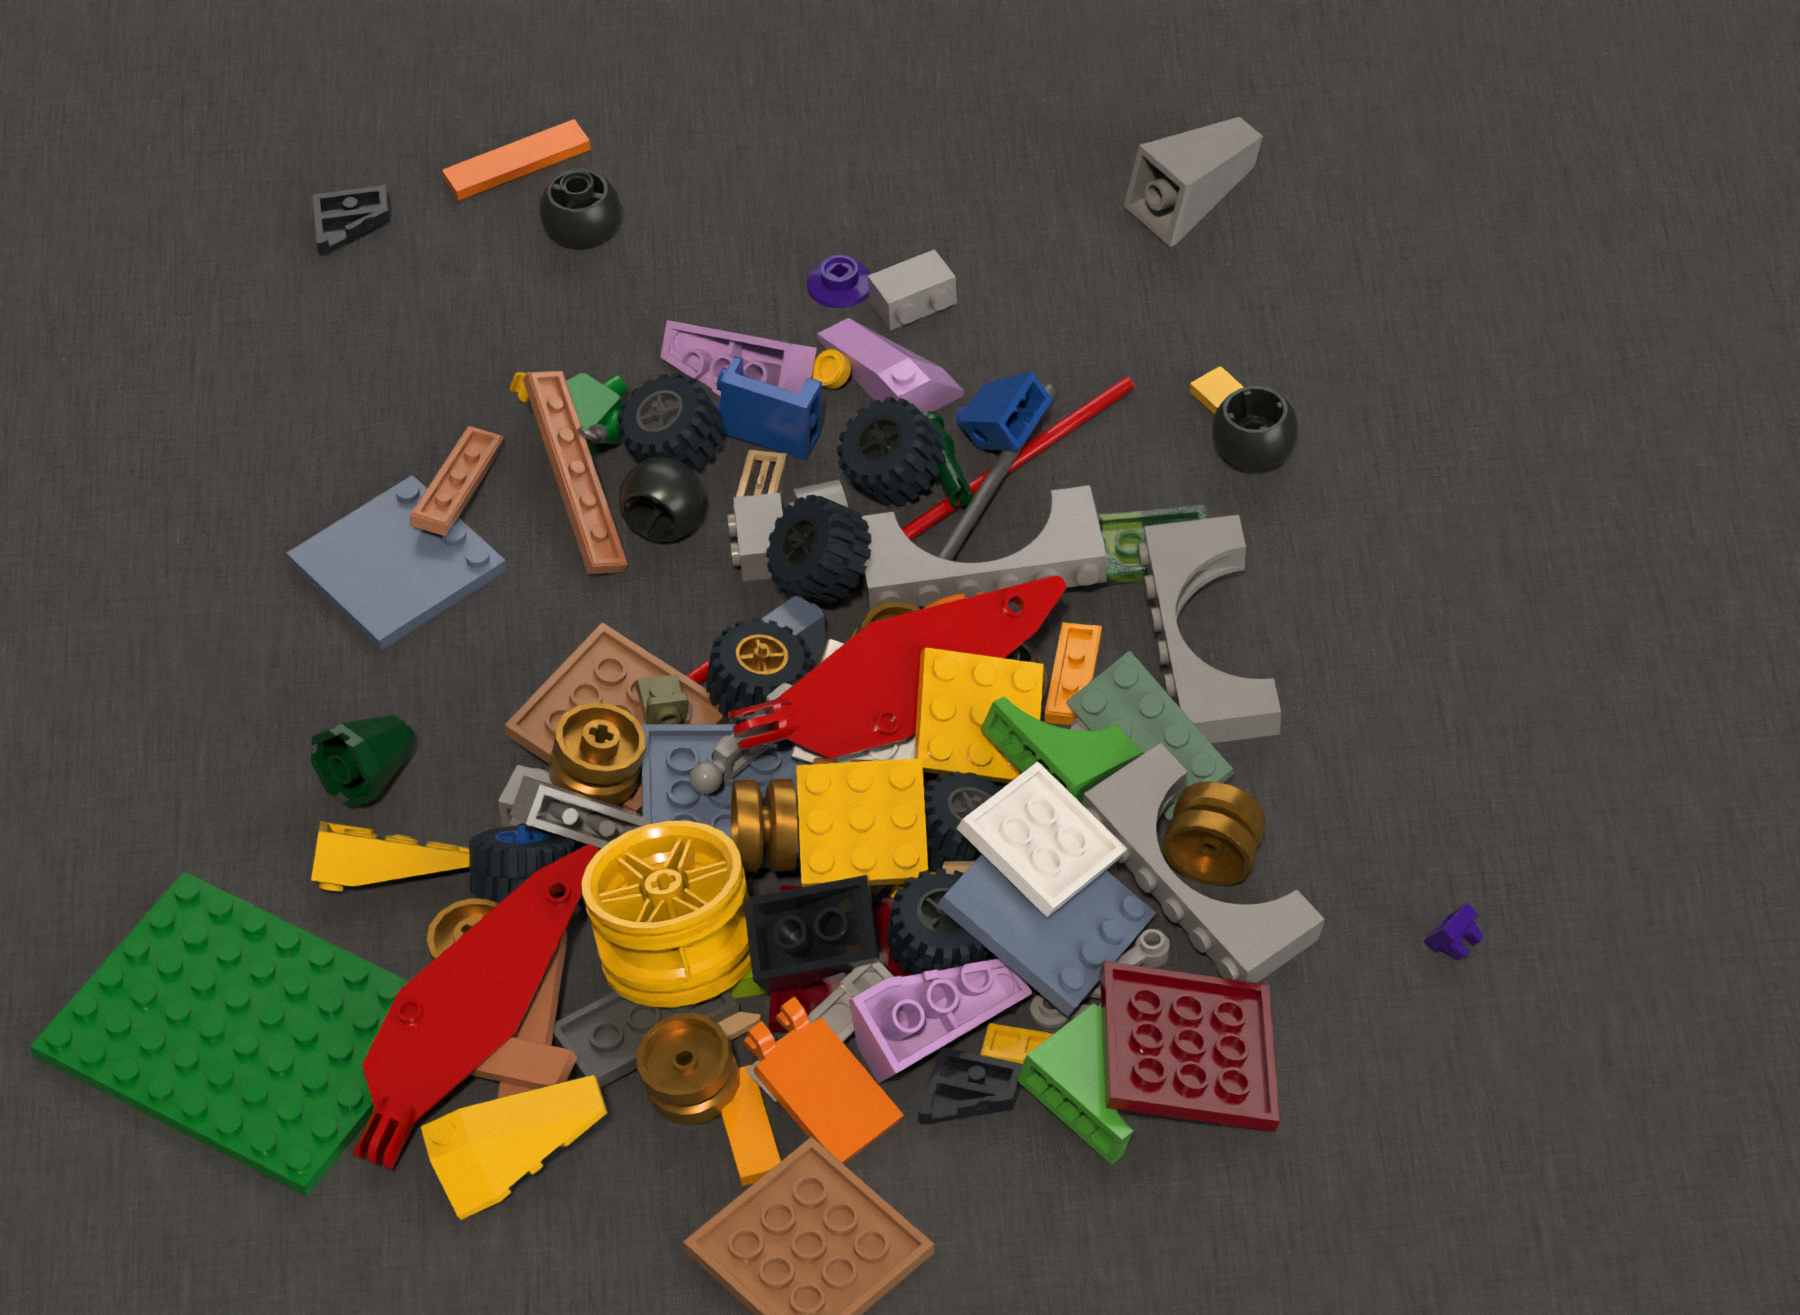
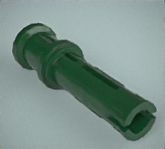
[922,411,973,507]

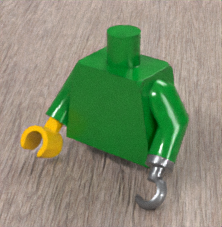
[509,372,628,459]

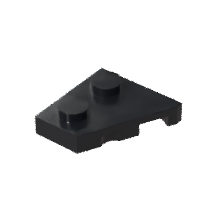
[312,185,390,254]
[918,1047,1023,1124]

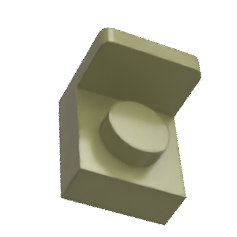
[636,674,689,724]

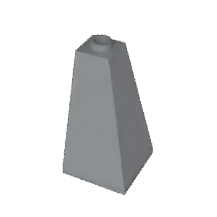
[1124,117,1263,247]

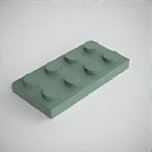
[1066,650,1235,823]

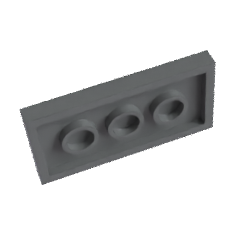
[552,990,739,1088]

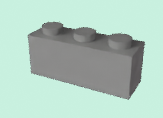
[510,775,651,848]

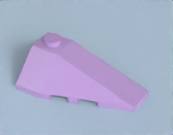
[817,318,964,412]
[660,320,817,397]
[849,958,1032,1083]

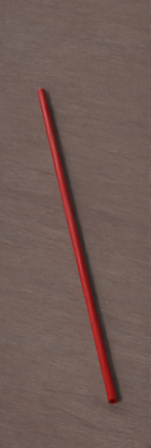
[685,376,1135,685]

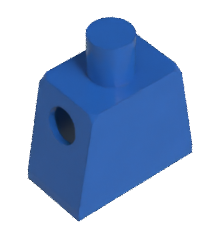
[956,372,1052,451]

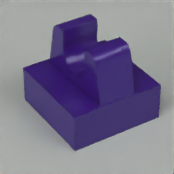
[1423,902,1483,960]

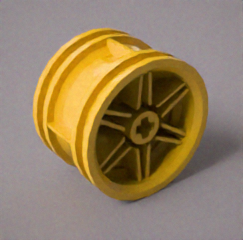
[582,821,751,1008]

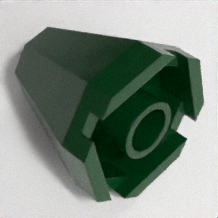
[311,715,414,809]

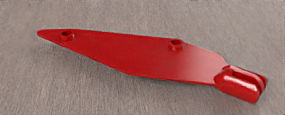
[728,575,1066,759]
[352,845,599,1171]

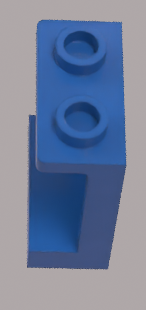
[717,356,822,460]

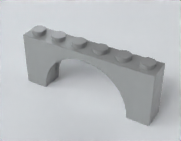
[862,485,1107,611]
[1137,515,1281,743]
[1082,743,1325,983]

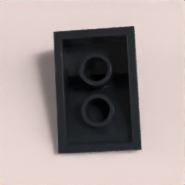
[743,875,880,992]

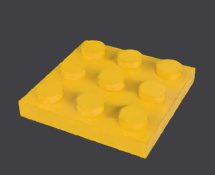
[914,647,1044,783]
[796,758,929,887]

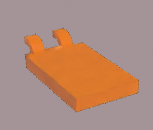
[743,996,904,1164]

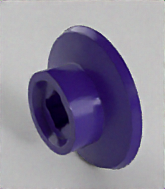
[807,255,871,308]

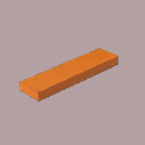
[442,119,591,201]

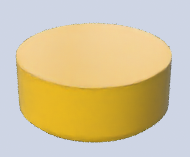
[812,349,851,390]

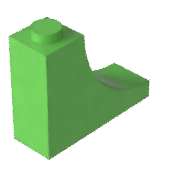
[980,696,1144,804]
[1017,1003,1133,1165]

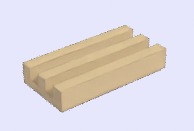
[733,450,787,513]

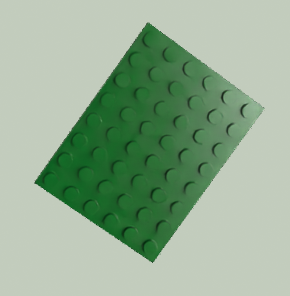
[30,872,409,1197]

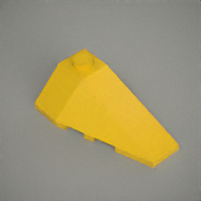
[311,821,470,891]
[421,1075,607,1220]

